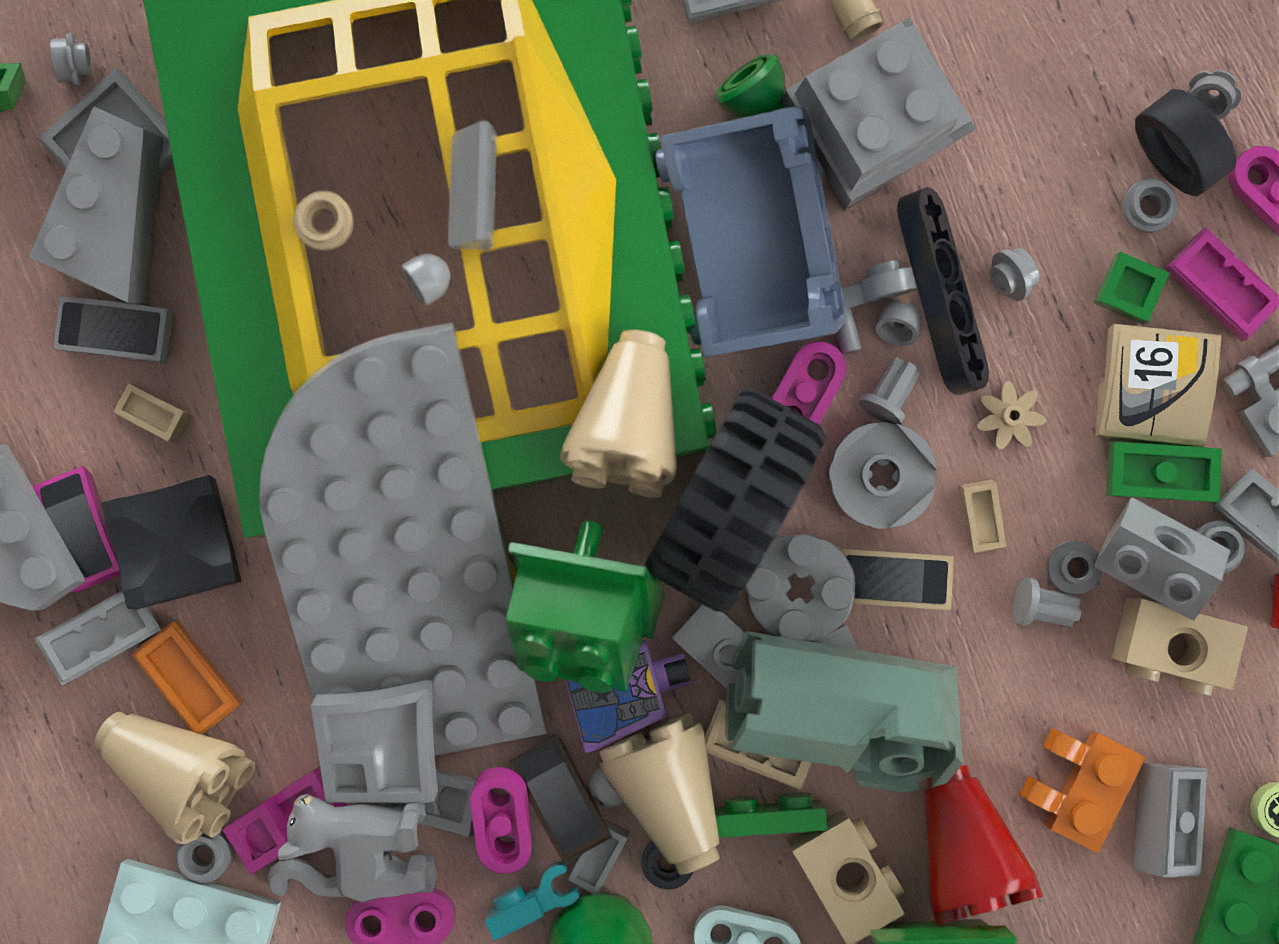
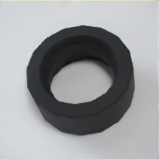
[1135,89,1237,197]

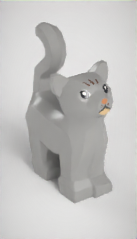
[268,794,437,903]

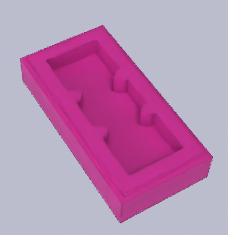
[1164,227,1279,342]

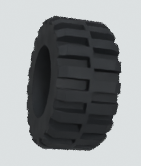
[645,389,826,612]

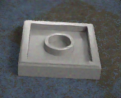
[38,68,174,177]

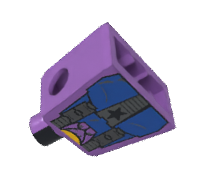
[566,639,692,753]

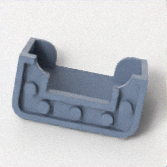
[656,107,846,357]

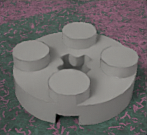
[827,422,937,529]
[746,534,855,641]

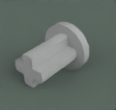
[858,357,920,425]
[1012,577,1082,627]

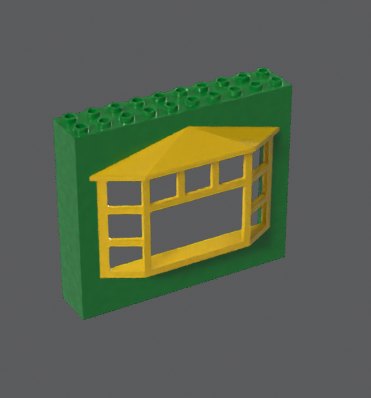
[143,0,717,538]

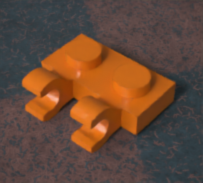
[1018,727,1146,854]

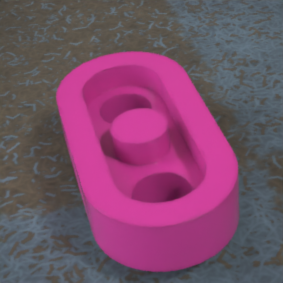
[1228,146,1279,235]
[772,341,846,425]
[470,767,533,874]
[345,888,456,944]

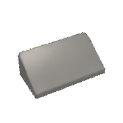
[448,121,497,250]
[1133,763,1207,878]

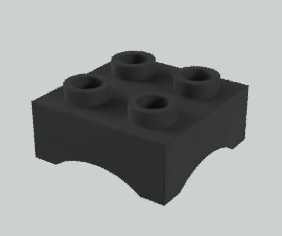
[101,475,242,610]

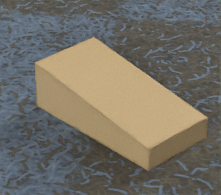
[113,383,192,444]
[959,479,1007,553]

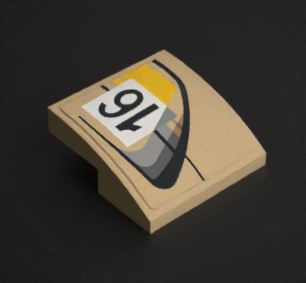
[1095,324,1221,447]

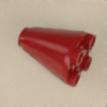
[924,765,1043,925]

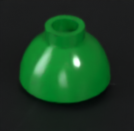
[716,54,786,119]

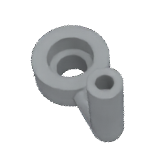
[836,260,917,355]

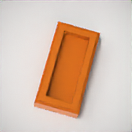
[131,620,243,735]

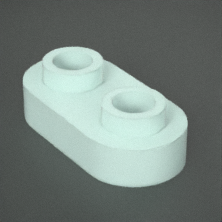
[694,905,801,944]

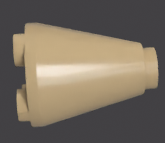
[560,330,677,498]
[94,712,255,845]
[599,712,720,875]

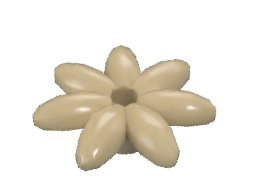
[977,381,1047,450]

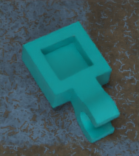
[484,861,580,941]

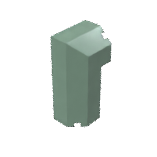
[725,631,963,793]

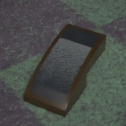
[509,734,612,864]

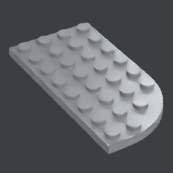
[259,322,546,756]

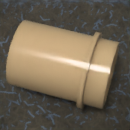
[830,0,884,42]

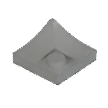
[310,680,438,803]

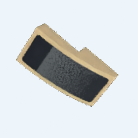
[841,549,954,610]

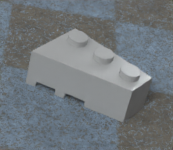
[29,106,164,305]

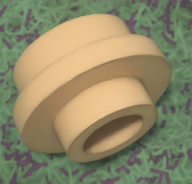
[294,191,354,251]

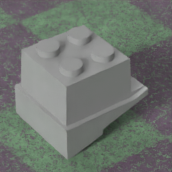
[782,17,976,211]

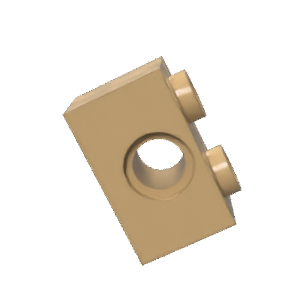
[1111,597,1248,696]
[788,809,905,944]

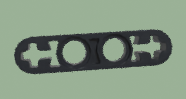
[897,187,989,395]

